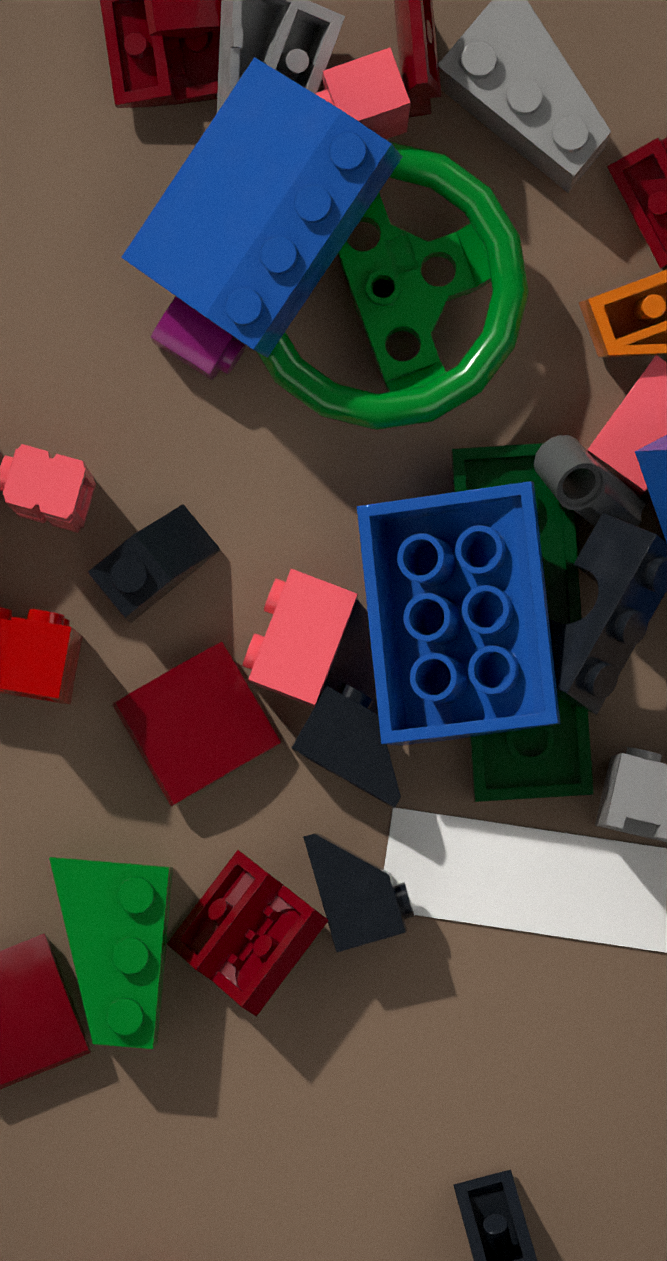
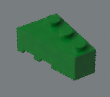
[49,857,173,1049]

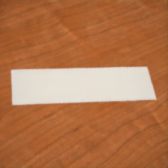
[384,808,667,953]

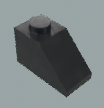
[88,504,221,624]
[291,683,401,808]
[303,833,415,953]
[453,1169,537,1261]

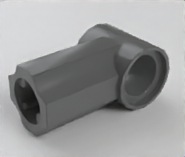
[534,435,646,527]

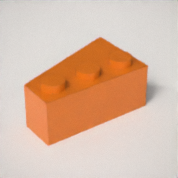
[579,270,667,357]

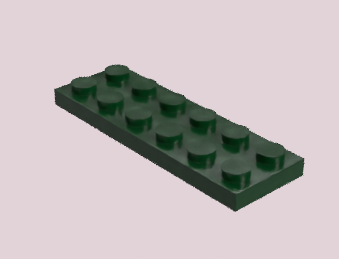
[451,443,594,802]

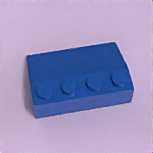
[121,57,402,358]
[357,481,560,746]

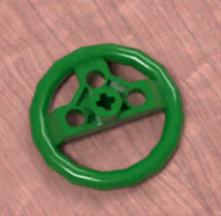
[257,141,529,430]

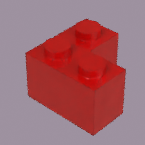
[0,607,83,705]

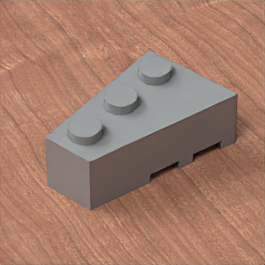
[217,0,345,112]
[438,0,611,193]

